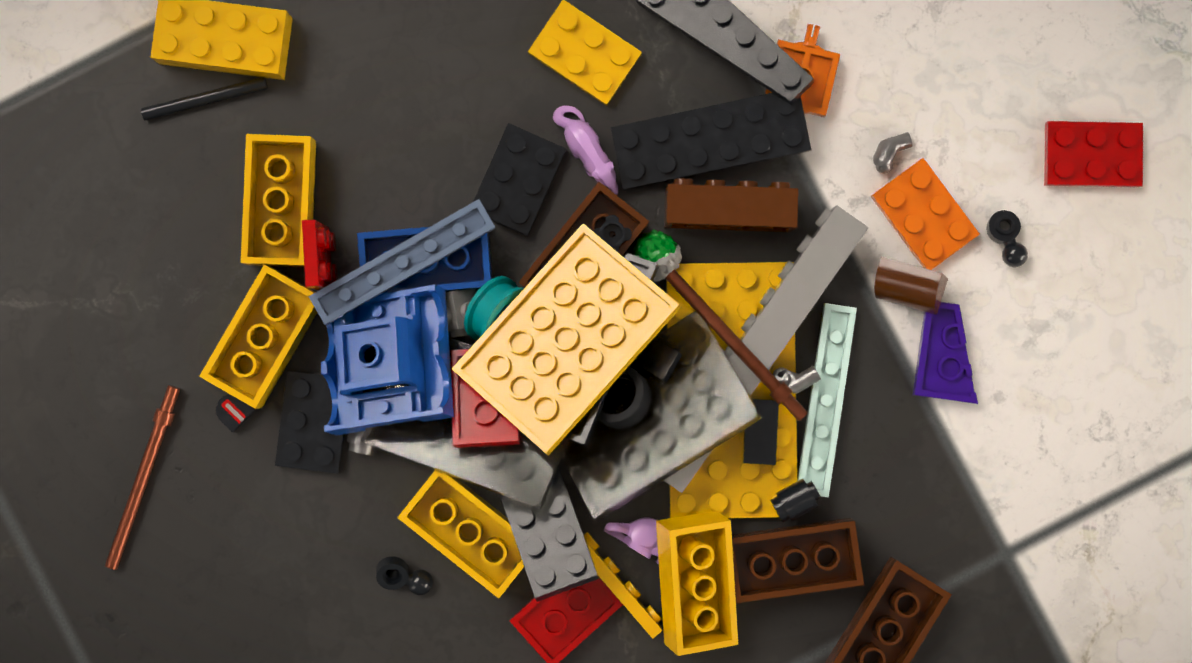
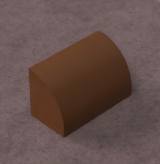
[874,257,948,315]

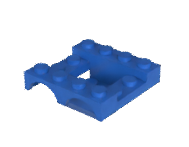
[321,284,454,435]

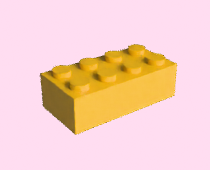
[150,0,293,80]
[241,134,316,267]
[199,264,317,409]
[397,465,524,598]
[656,511,738,656]

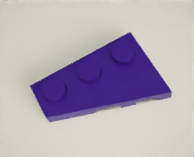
[913,302,978,404]

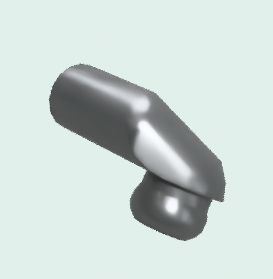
[873,132,913,173]
[773,366,821,394]

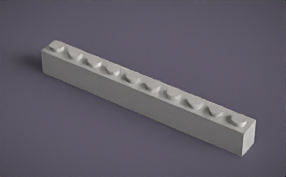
[648,205,869,493]

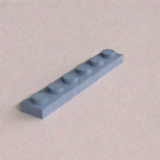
[309,199,496,325]

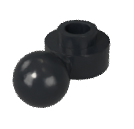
[986,210,1028,268]
[376,556,433,595]

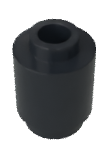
[770,478,821,522]

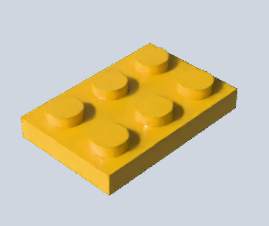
[528,0,642,106]

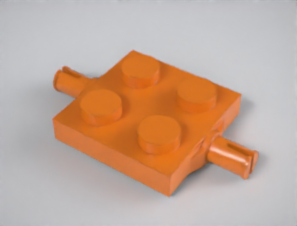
[765,24,840,117]

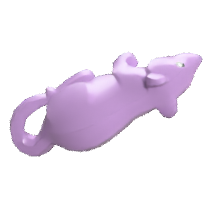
[553,106,618,195]
[604,517,659,564]

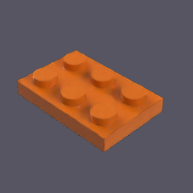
[870,158,980,270]

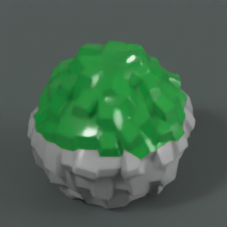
[633,229,682,282]

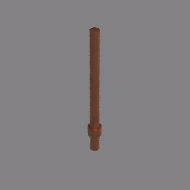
[665,269,808,421]
[105,385,180,570]

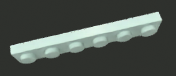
[797,303,857,498]

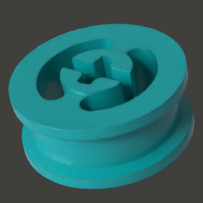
[464,276,524,340]

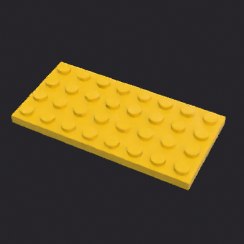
[666,262,797,518]

